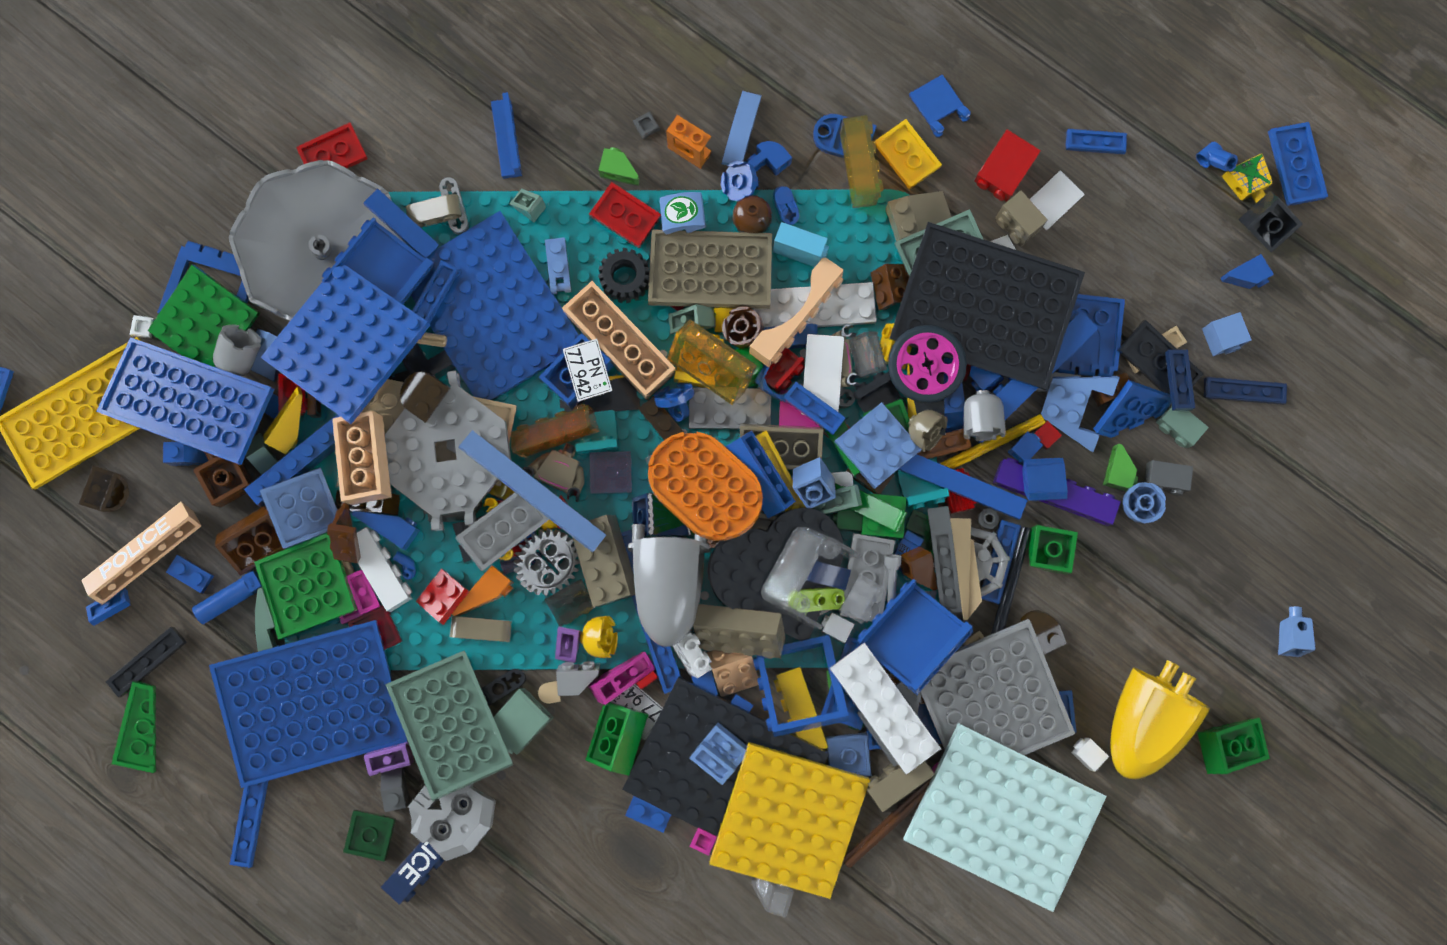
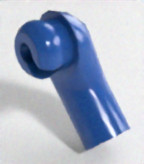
[393,551,416,580]

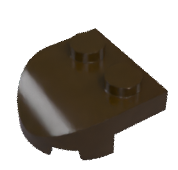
[400,372,451,423]
[78,466,129,512]
[1020,610,1067,654]

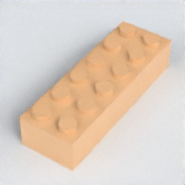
[562,281,676,400]

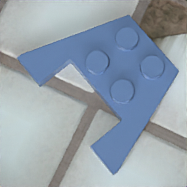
[1041,376,1119,452]

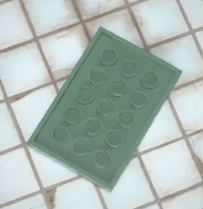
[385,650,513,801]

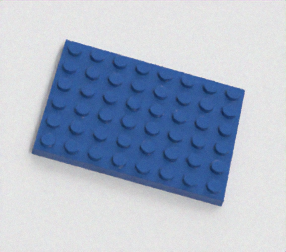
[411,211,579,401]
[209,620,408,788]

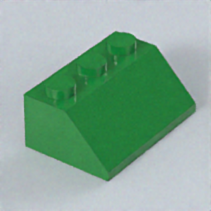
[585,702,648,775]

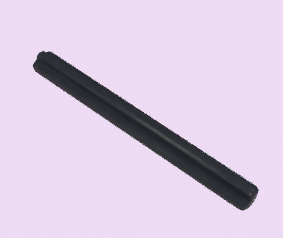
[991,526,1032,635]

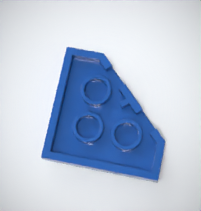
[1093,380,1171,438]

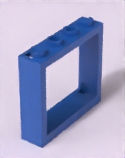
[753,635,849,737]

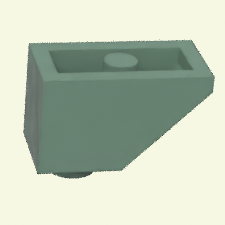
[669,305,716,334]

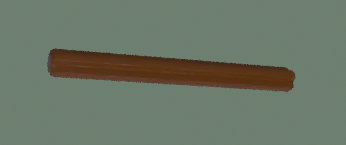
[843,777,932,868]

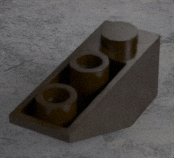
[335,490,401,516]

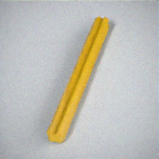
[939,414,1045,469]

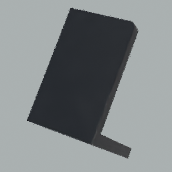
[402,343,456,379]

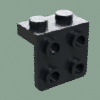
[853,371,907,413]

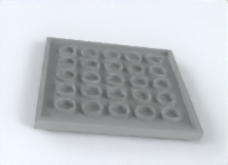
[921,619,1075,755]

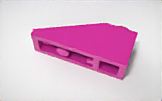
[588,651,656,705]

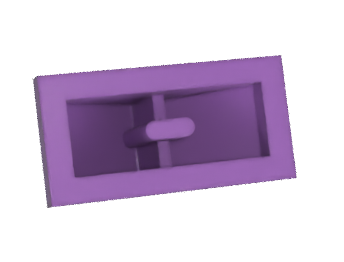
[555,627,582,663]

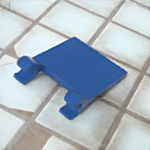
[909,75,971,137]

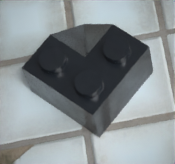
[1238,191,1303,253]

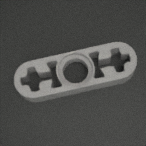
[439,177,469,235]

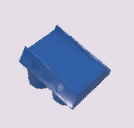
[1022,458,1068,501]

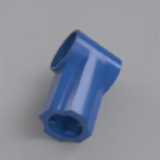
[1196,142,1238,172]

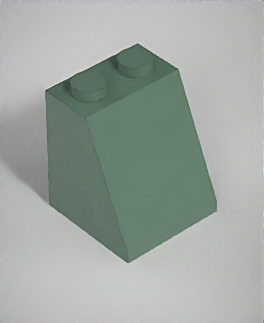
[493,688,554,755]

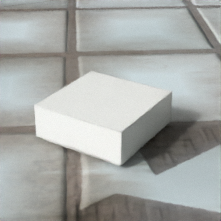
[130,315,155,339]

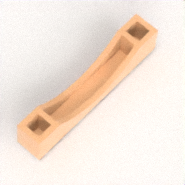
[749,257,843,367]

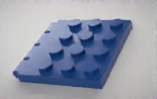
[1057,294,1125,377]

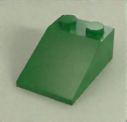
[1197,718,1270,774]

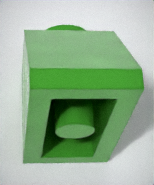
[599,148,639,186]
[1103,444,1138,492]

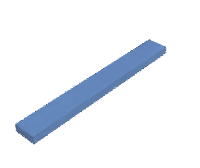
[458,430,606,553]

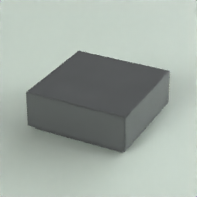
[633,111,660,139]

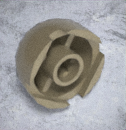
[908,410,948,452]

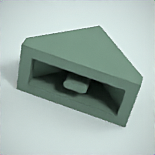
[509,189,546,222]
[246,433,279,475]

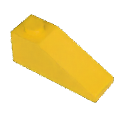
[263,386,302,454]

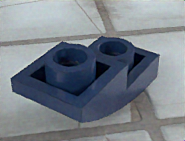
[806,560,851,590]

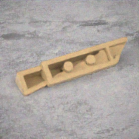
[950,518,982,622]

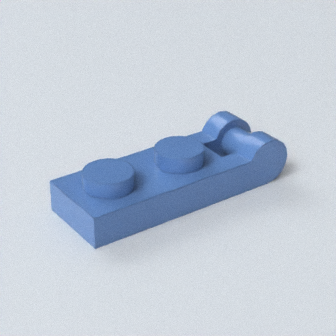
[545,237,572,294]

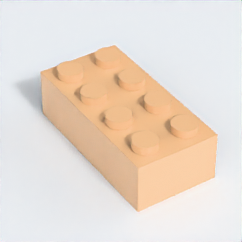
[333,411,391,505]

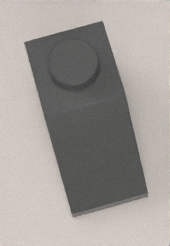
[381,767,411,812]

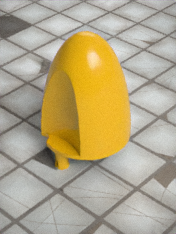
[1110,660,1210,779]

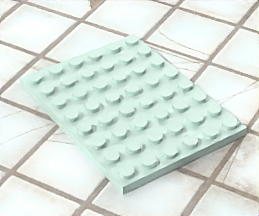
[903,723,1107,912]

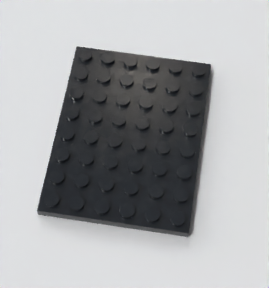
[889,222,1085,390]
[622,676,829,837]

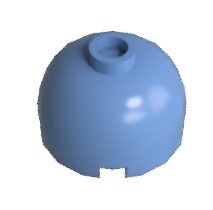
[1122,482,1166,524]

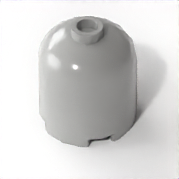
[213,325,261,376]
[964,390,1006,441]

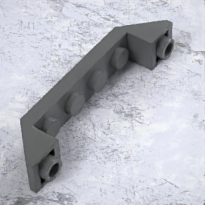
[927,506,963,622]

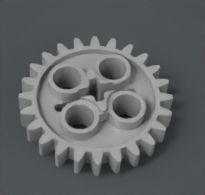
[513,528,580,596]

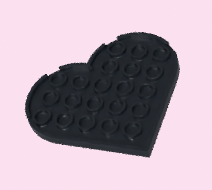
[708,508,844,641]

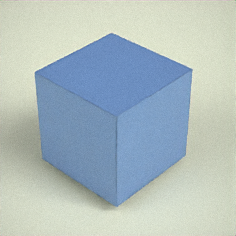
[1202,312,1251,356]
[793,457,836,508]

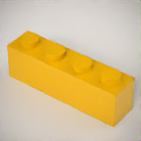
[773,667,828,749]

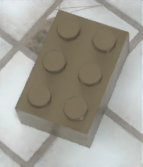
[866,761,935,812]

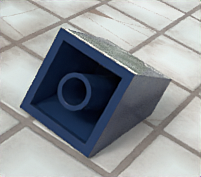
[632,493,694,538]

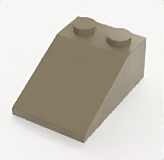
[886,191,951,241]

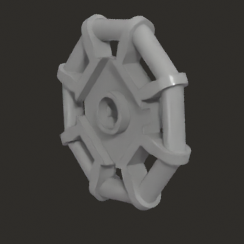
[933,527,1010,597]

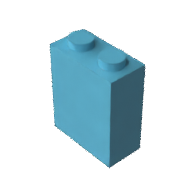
[773,222,829,267]

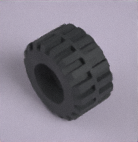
[599,248,650,303]

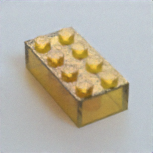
[840,115,883,208]
[667,320,757,405]

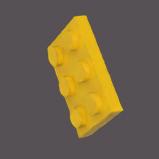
[874,119,942,190]

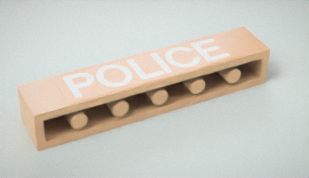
[82,502,201,605]

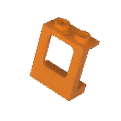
[666,115,711,169]

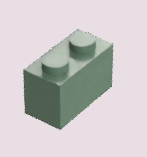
[1156,404,1209,448]

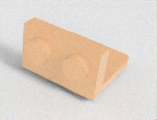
[706,650,758,696]

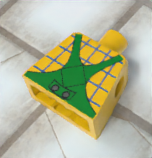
[1222,153,1272,203]

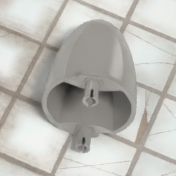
[628,524,710,647]

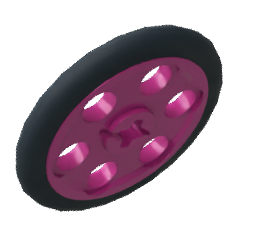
[888,325,967,403]

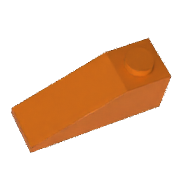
[452,565,514,617]

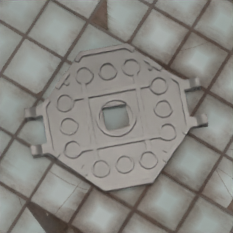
[385,371,511,531]

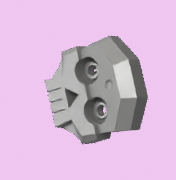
[408,783,496,861]

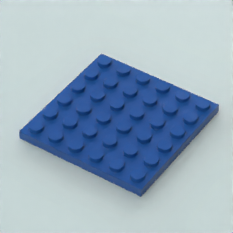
[261,262,430,424]

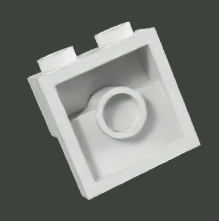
[672,632,712,678]

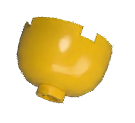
[580,616,618,658]

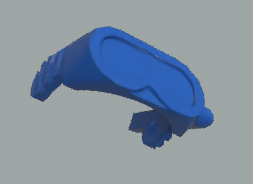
[755,365,798,403]

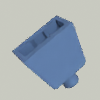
[1278,606,1315,657]

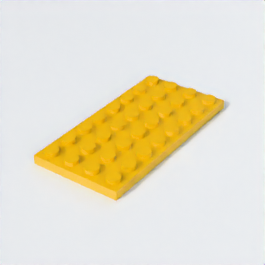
[0,337,141,490]

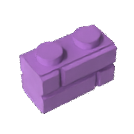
[364,742,414,776]

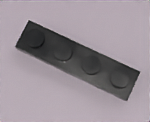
[105,627,187,697]

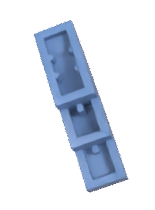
[722,91,761,165]

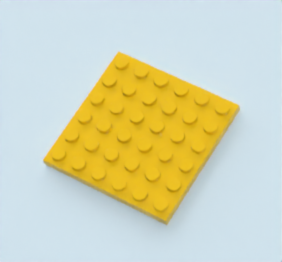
[709,742,870,899]

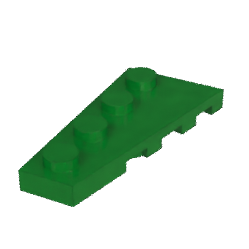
[111,681,156,773]

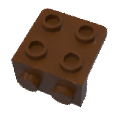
[870,264,909,310]
[327,503,361,563]

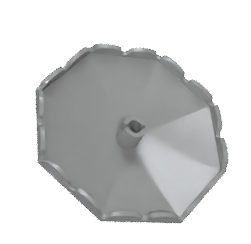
[229,160,406,322]

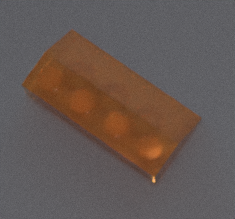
[511,404,599,458]

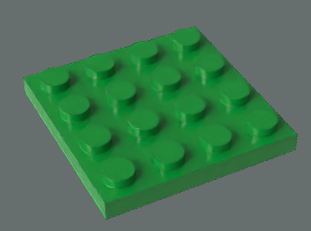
[147,265,260,367]
[254,533,357,640]

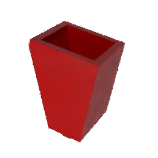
[974,129,1041,202]

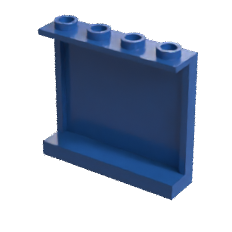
[321,217,434,305]
[857,579,973,695]

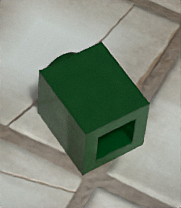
[832,509,863,533]

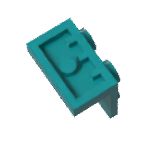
[574,410,619,455]

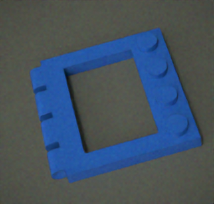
[157,241,249,314]

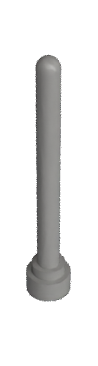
[884,554,902,603]

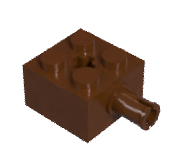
[193,452,253,508]

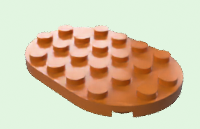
[648,432,763,541]

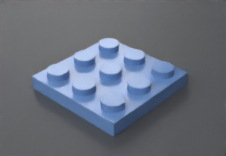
[834,402,922,489]
[259,468,337,549]

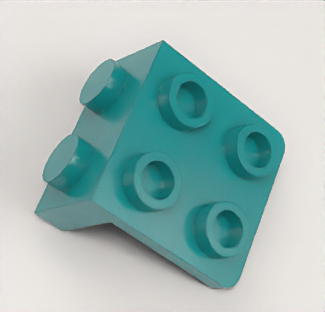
[897,459,950,510]

